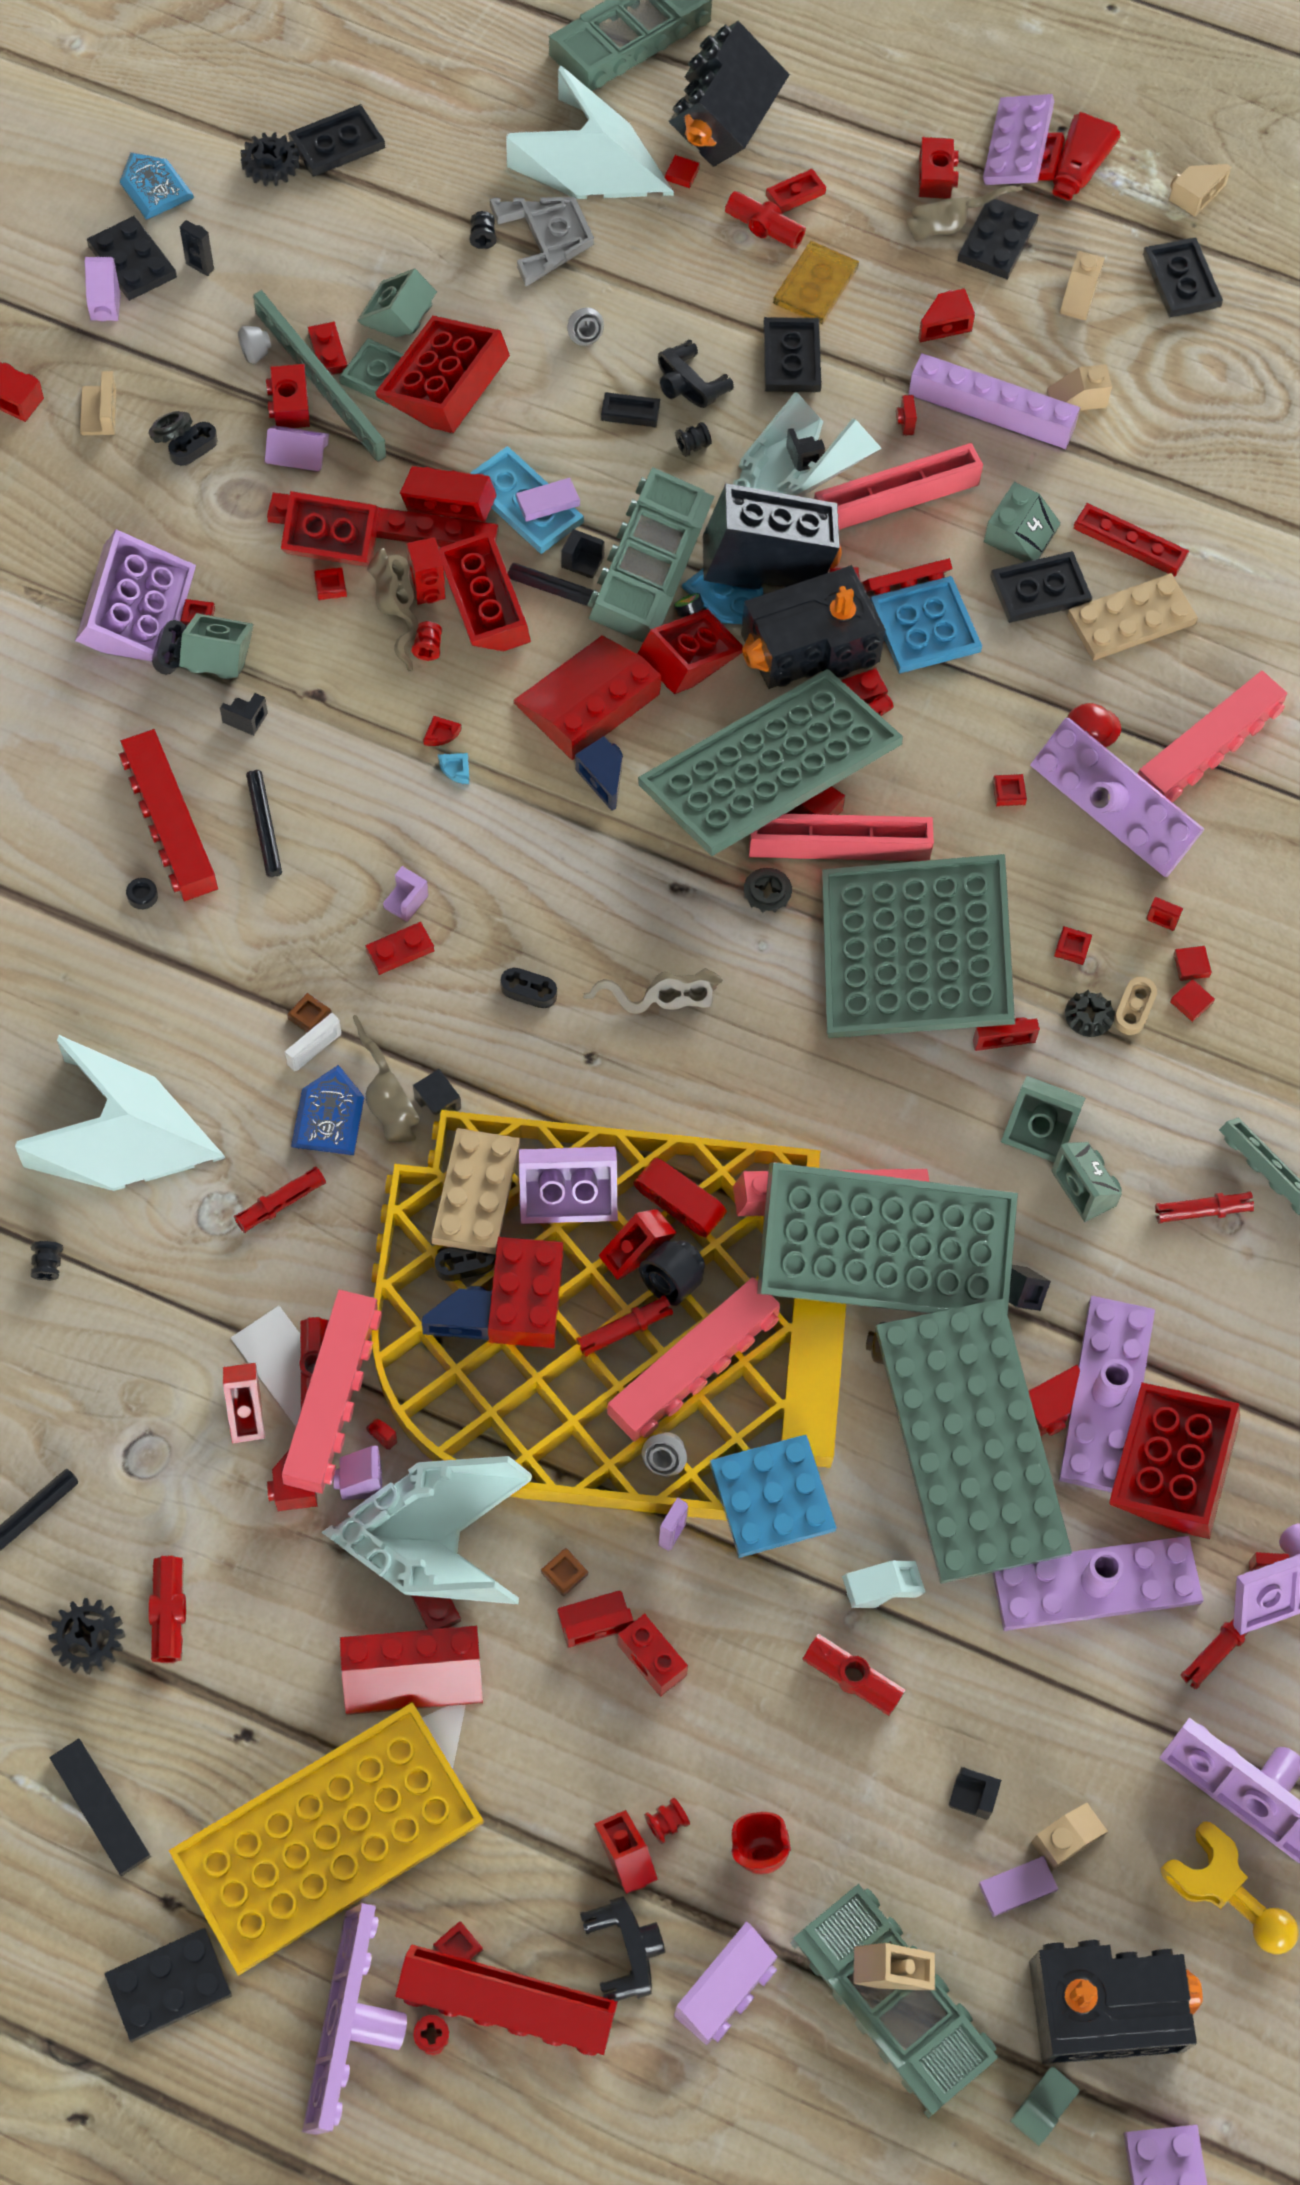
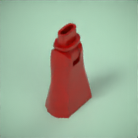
[1052,112,1121,200]

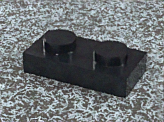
[179,220,214,276]

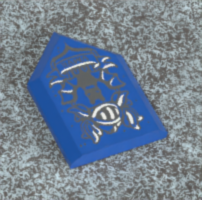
[291,1065,365,1155]

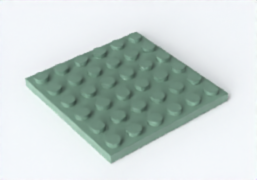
[822,854,1015,1038]

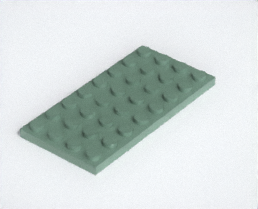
[638,669,903,856]
[757,1162,1018,1315]
[875,1299,1072,1584]

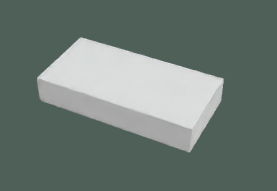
[285,1013,341,1072]

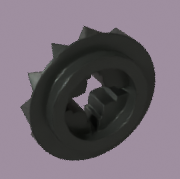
[148,411,193,443]
[744,868,792,913]
[1065,989,1115,1037]

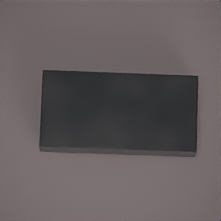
[601,392,660,428]

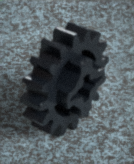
[240,132,300,186]
[48,1598,126,1675]

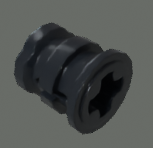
[469,211,497,249]
[675,422,712,457]
[30,1241,64,1281]

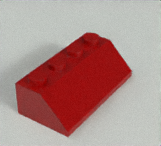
[439,531,531,651]
[340,1625,483,1715]

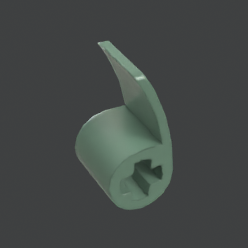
[1010,2067,1080,2146]

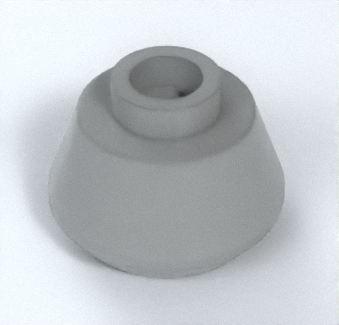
[567,308,604,346]
[238,326,271,364]
[642,1432,687,1477]

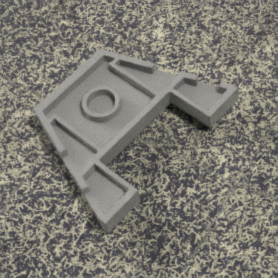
[490,197,594,286]

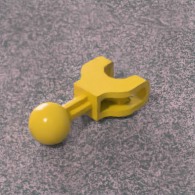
[1161,1821,1299,1954]

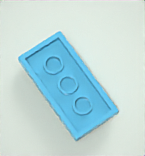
[469,446,584,554]

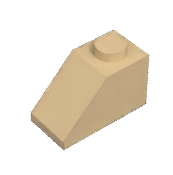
[1169,164,1231,217]
[1059,251,1105,321]
[1047,364,1112,411]
[1031,1803,1108,1872]
[854,1943,935,1991]

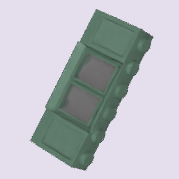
[549,0,712,91]
[588,467,715,642]
[790,1883,999,2118]

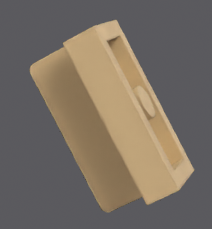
[80,371,117,435]

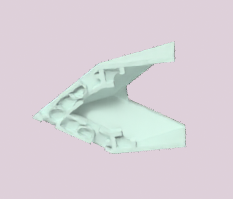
[506,66,674,199]
[733,392,881,497]
[15,1035,225,1191]
[322,1456,532,1604]

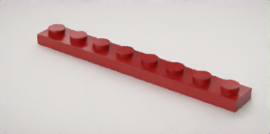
[267,492,499,547]

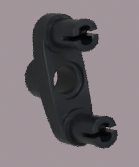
[658,339,734,408]
[580,1896,666,2001]

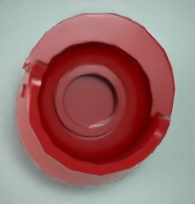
[1066,703,1121,748]
[731,1812,791,1875]

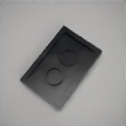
[288,104,385,177]
[957,199,1039,280]
[87,216,177,301]
[1143,237,1223,318]
[763,317,822,392]
[990,551,1092,623]
[104,1927,232,2043]

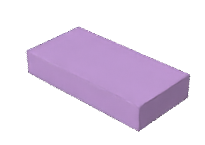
[516,478,580,521]
[659,1498,688,1551]
[979,1856,1058,1917]

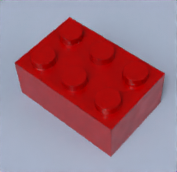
[281,491,381,567]
[488,1237,563,1348]

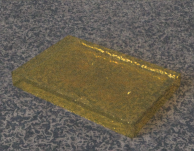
[773,240,859,325]

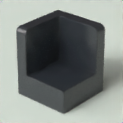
[786,428,825,471]
[561,529,605,578]
[220,693,268,736]
[413,1069,461,1115]
[1009,1265,1051,1311]
[949,1767,1002,1820]

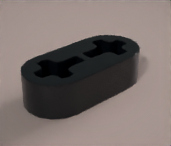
[168,422,218,466]
[152,620,186,675]
[500,967,557,1008]
[435,1247,496,1282]

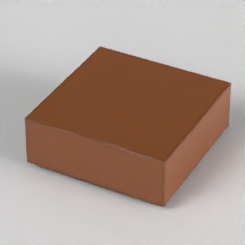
[287,993,332,1033]
[541,1548,588,1597]

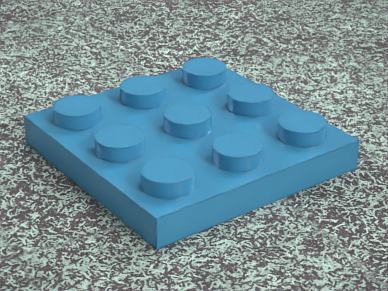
[870,576,982,674]
[710,1434,837,1558]

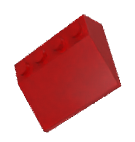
[375,315,510,433]
[514,635,661,760]
[1109,1382,1241,1539]

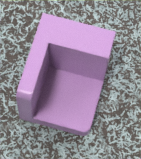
[383,866,428,922]

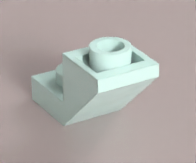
[842,1560,925,1608]

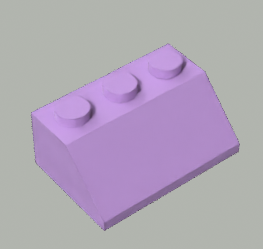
[519,1147,618,1224]
[674,1922,777,2046]

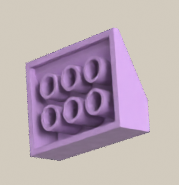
[75,529,196,663]

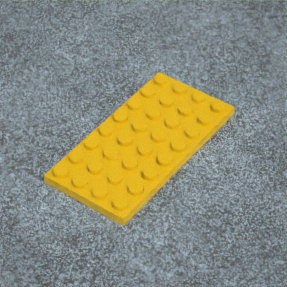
[168,1702,484,1976]

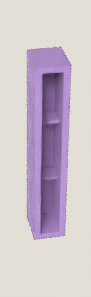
[908,353,1080,449]

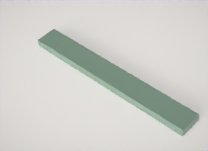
[253,290,386,461]

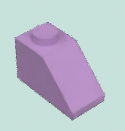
[85,257,121,321]
[334,1446,382,1500]

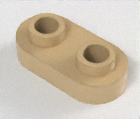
[1114,977,1157,1035]

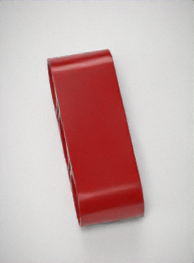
[633,1158,727,1238]

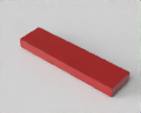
[1073,503,1189,577]

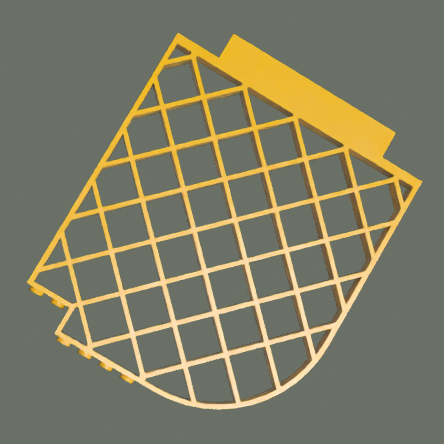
[371,1110,846,1521]

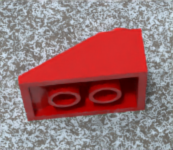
[637,609,743,695]

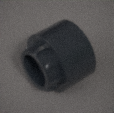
[639,1240,705,1306]

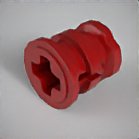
[411,621,443,661]
[644,1798,690,1844]
[413,2015,449,2055]

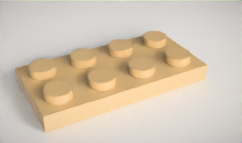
[1067,573,1198,661]
[432,1128,520,1254]

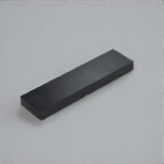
[49,1738,152,1877]

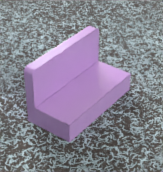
[265,425,329,471]

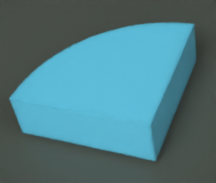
[438,753,470,784]

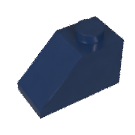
[575,736,623,811]
[422,1286,492,1340]

